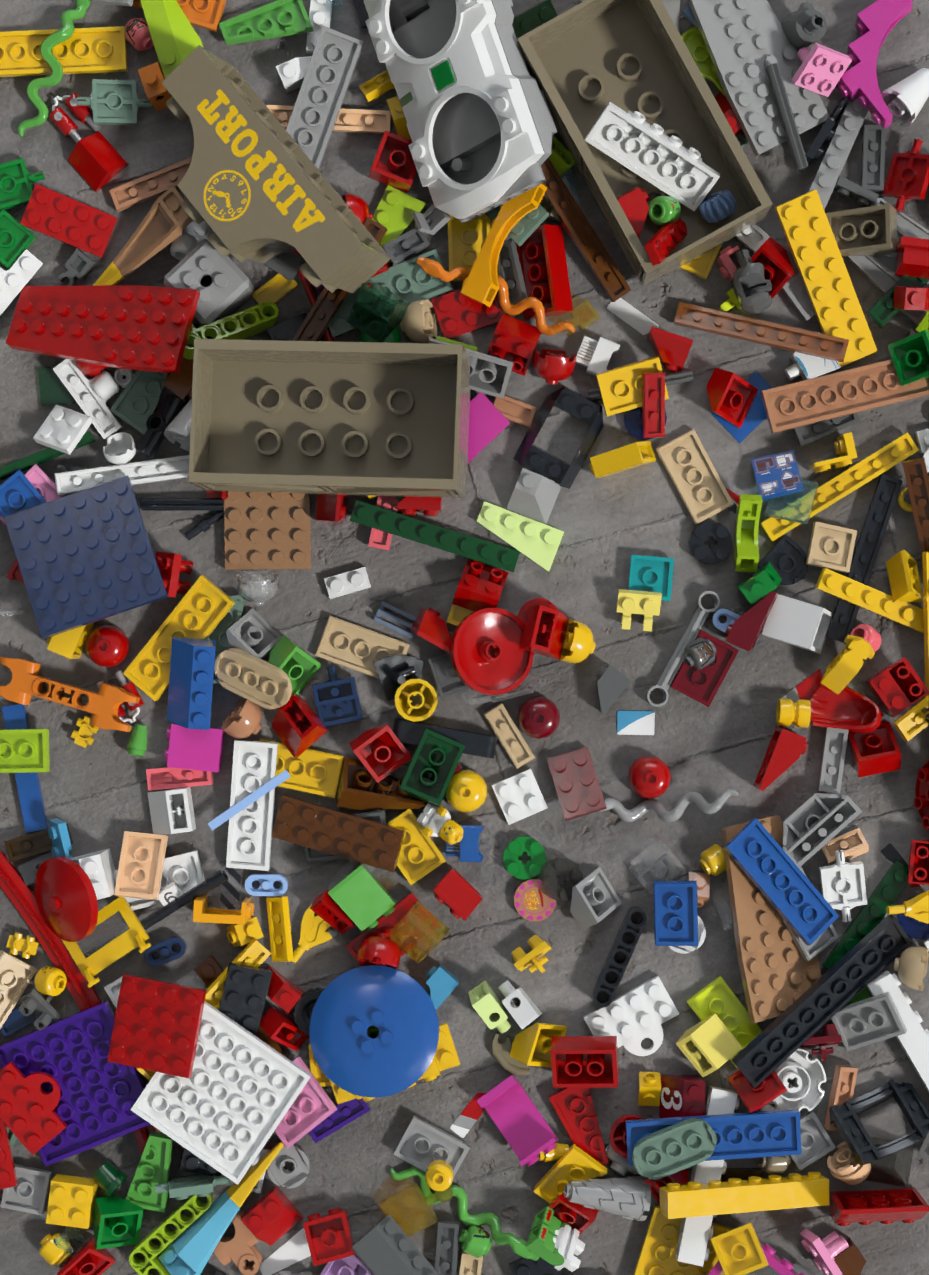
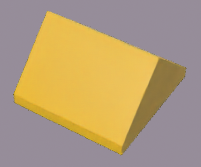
[886,550,923,602]

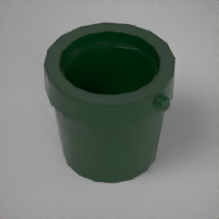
[92,1161,128,1198]

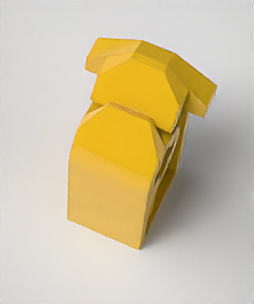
[820,635,875,695]

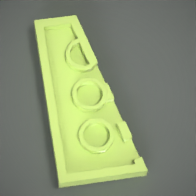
[477,501,564,572]

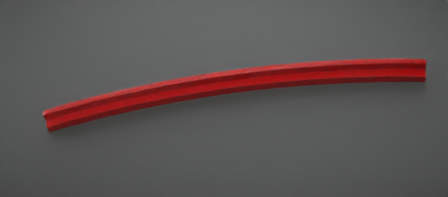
[0,849,158,1154]

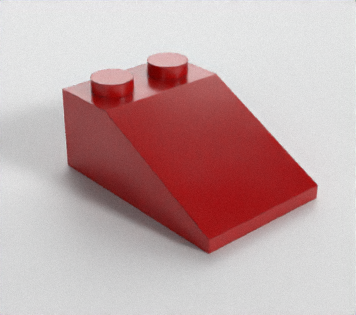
[753,726,808,791]

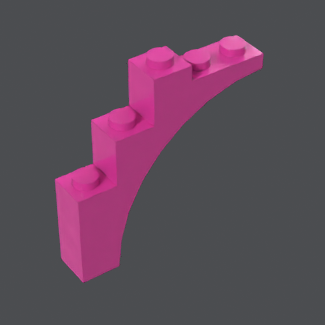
[838,0,913,129]

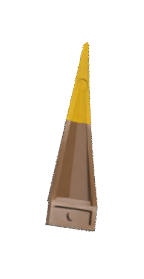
[92,186,194,286]

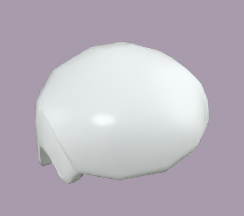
[103,432,136,465]

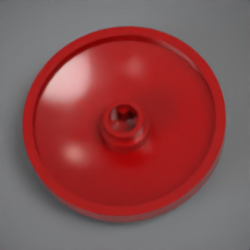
[450,608,534,695]
[35,856,98,942]

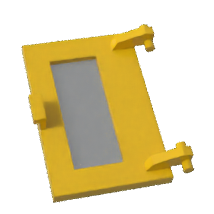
[62,897,151,988]

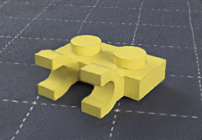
[616,589,662,632]

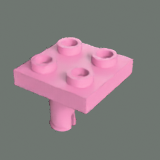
[792,42,852,97]
[799,1229,849,1275]

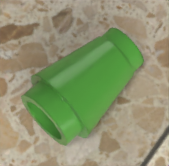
[126,724,147,757]

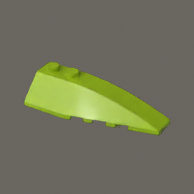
[140,0,204,78]

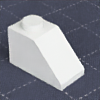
[276,56,312,93]

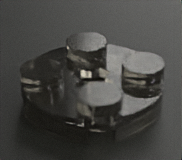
[539,858,583,901]

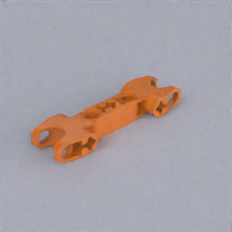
[0,656,140,732]

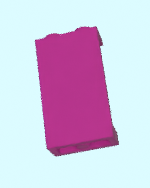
[477,1075,559,1167]

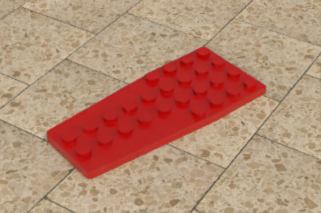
[6,285,200,374]

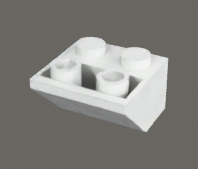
[147,787,196,835]

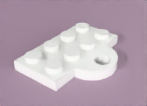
[583,975,679,1056]

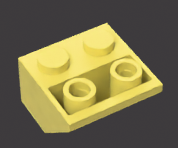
[676,1014,742,1077]

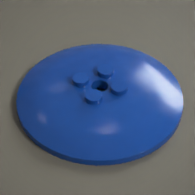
[309,965,439,1097]

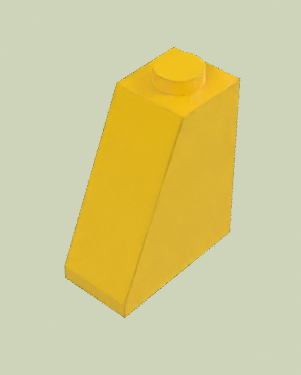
[590,441,656,478]

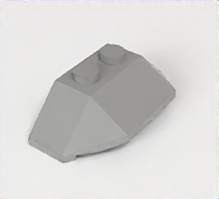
[782,793,862,868]

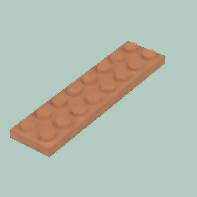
[760,359,929,434]

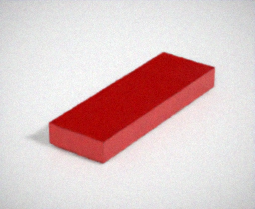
[642,372,665,438]

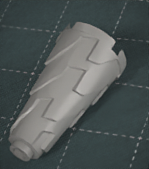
[564,1176,651,1221]

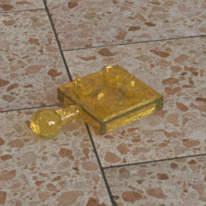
[379,1183,453,1237]

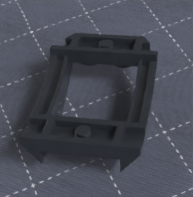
[513,386,603,489]
[829,1079,929,1165]

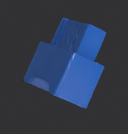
[445,824,484,862]

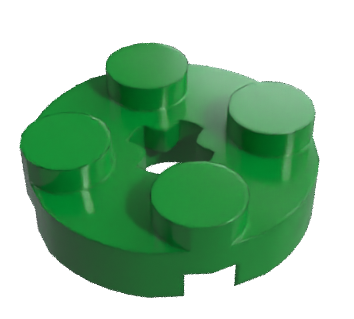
[503,836,546,879]

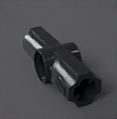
[136,393,184,459]

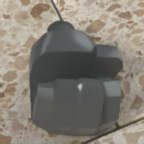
[780,2,827,52]
[732,249,772,314]

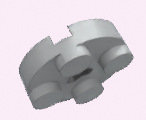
[267,1144,310,1189]

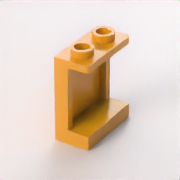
[193,895,254,925]

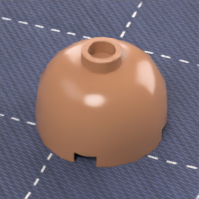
[221,697,262,739]

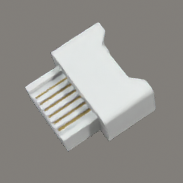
[576,336,620,377]

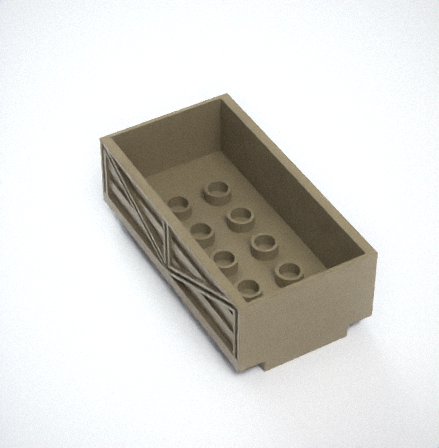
[517,0,773,286]
[188,339,470,498]

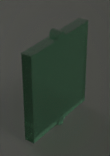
[38,365,77,406]

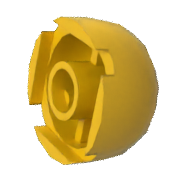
[560,619,596,664]
[395,679,438,722]
[445,769,487,812]

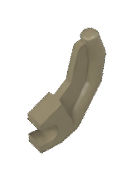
[492,1032,530,1075]

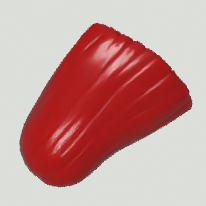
[810,683,882,734]

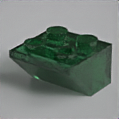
[346,282,410,342]

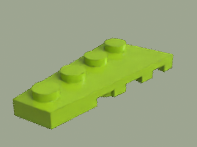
[372,185,427,247]

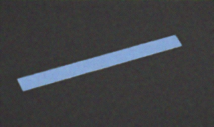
[208,770,291,831]

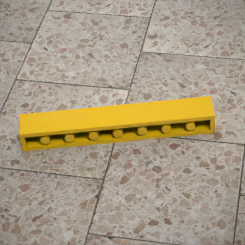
[660,1172,830,1219]

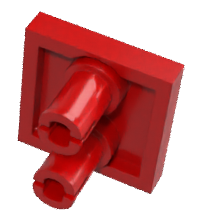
[155,551,193,598]

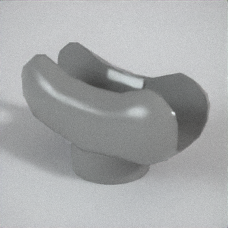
[606,1144,638,1177]

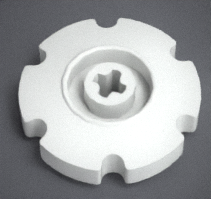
[766,1047,826,1111]

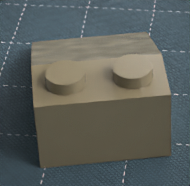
[826,204,898,256]

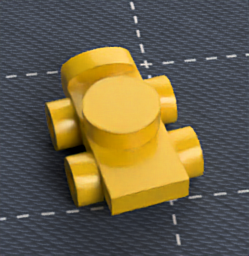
[71,715,99,748]
[6,932,39,959]

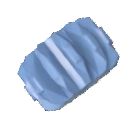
[698,189,738,223]

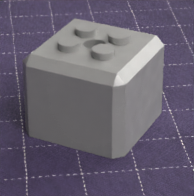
[164,239,255,326]

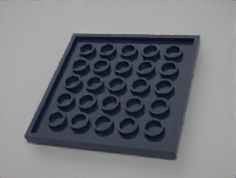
[4,475,168,639]

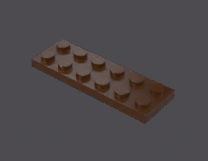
[271,795,405,872]

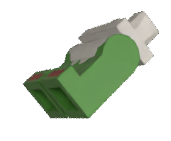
[526,1206,585,1272]

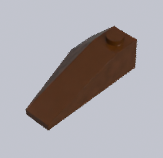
[336,757,426,810]

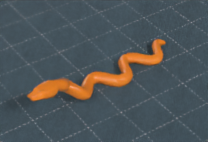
[416,257,575,336]

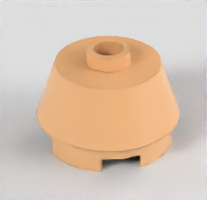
[827,1141,871,1185]

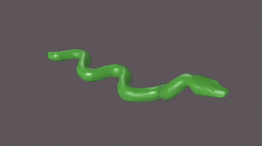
[17,0,91,137]
[390,1166,539,1261]

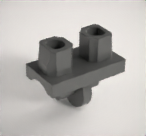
[19,989,61,1031]

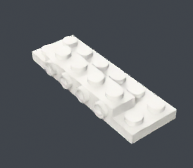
[585,102,720,212]

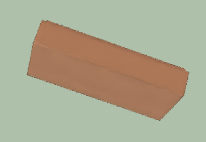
[493,395,537,428]

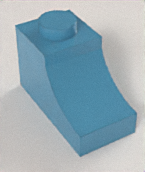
[425,963,459,1009]

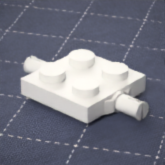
[819,850,867,922]

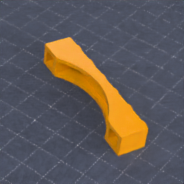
[460,184,547,307]

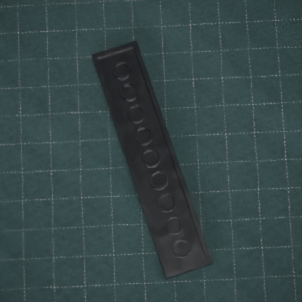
[732,914,912,1088]
[179,962,272,1176]

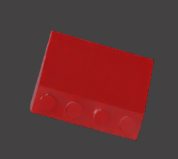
[830,1188,929,1226]

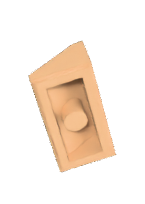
[821,828,869,866]

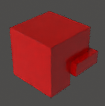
[895,236,929,279]

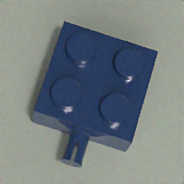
[312,666,363,727]

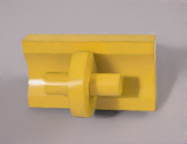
[511,934,552,973]

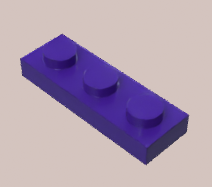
[309,1098,371,1143]

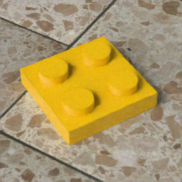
[710,1222,769,1275]

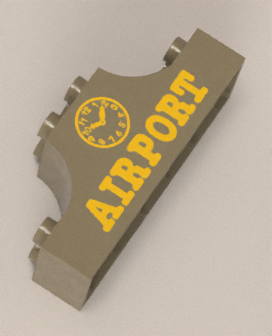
[161,45,391,294]

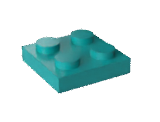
[628,555,674,601]

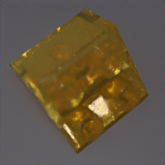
[388,901,450,964]

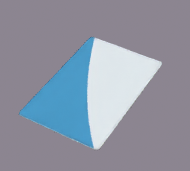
[617,711,655,735]

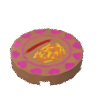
[514,878,556,921]

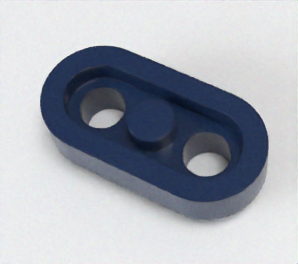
[144,936,187,967]

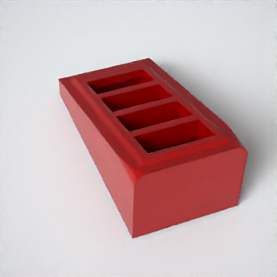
[310,889,355,935]

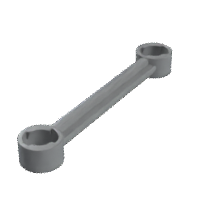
[646,591,720,707]

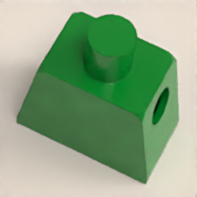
[736,562,782,605]

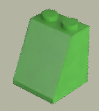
[328,864,396,931]

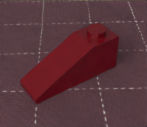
[724,591,778,653]

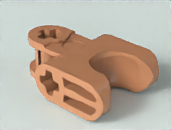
[213,1208,262,1275]

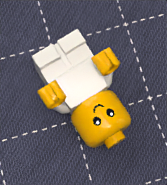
[416,803,464,845]

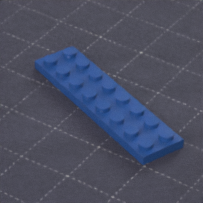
[625,1109,802,1166]

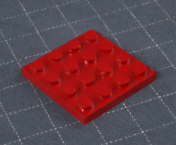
[107,974,207,1078]

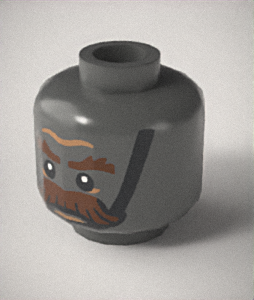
[683,638,717,670]

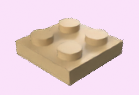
[806,522,857,573]

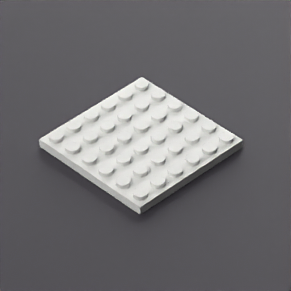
[131,1001,312,1185]

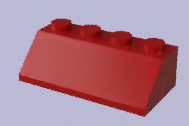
[515,224,573,320]

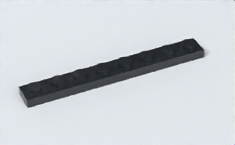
[826,474,902,644]

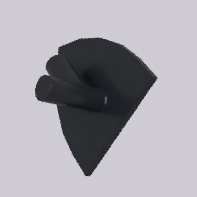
[373,655,425,701]

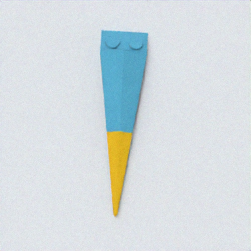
[158,1142,284,1275]

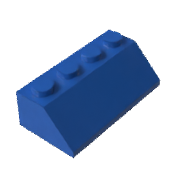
[167,637,216,730]

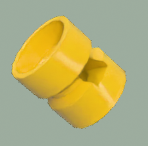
[776,698,811,728]

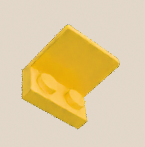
[807,432,857,473]

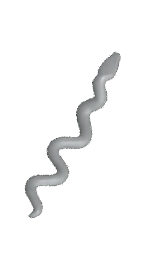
[601,788,738,822]

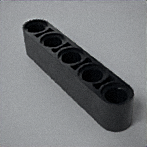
[392,718,498,758]
[592,906,647,1007]

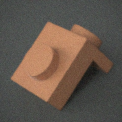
[688,872,710,907]

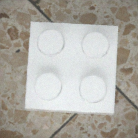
[33,404,93,455]
[492,768,548,825]

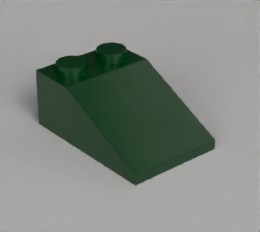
[399,729,465,807]

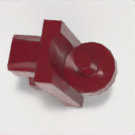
[801,1024,842,1061]

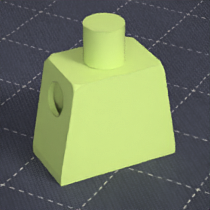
[468,980,511,1033]

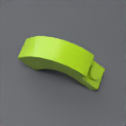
[734,494,763,572]

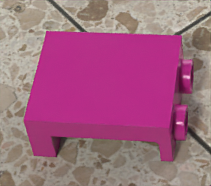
[164,723,225,772]

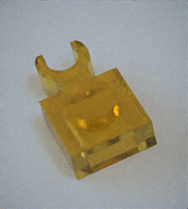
[565,300,600,335]

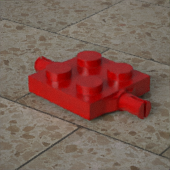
[882,139,929,213]

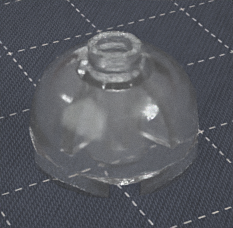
[236,570,279,606]

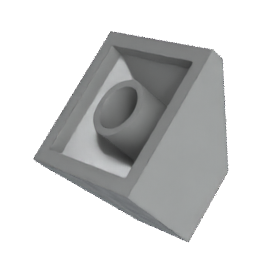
[506,468,561,525]
[226,608,282,659]
[570,867,622,930]

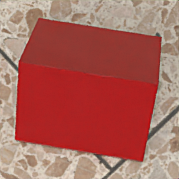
[68,132,128,193]
[57,1236,116,1275]

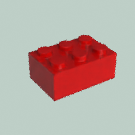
[550,1036,619,1088]

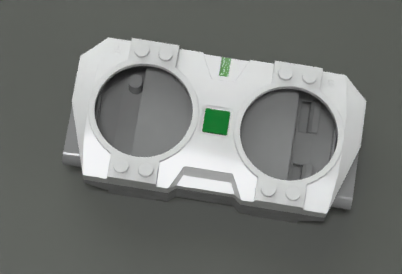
[364,0,557,222]

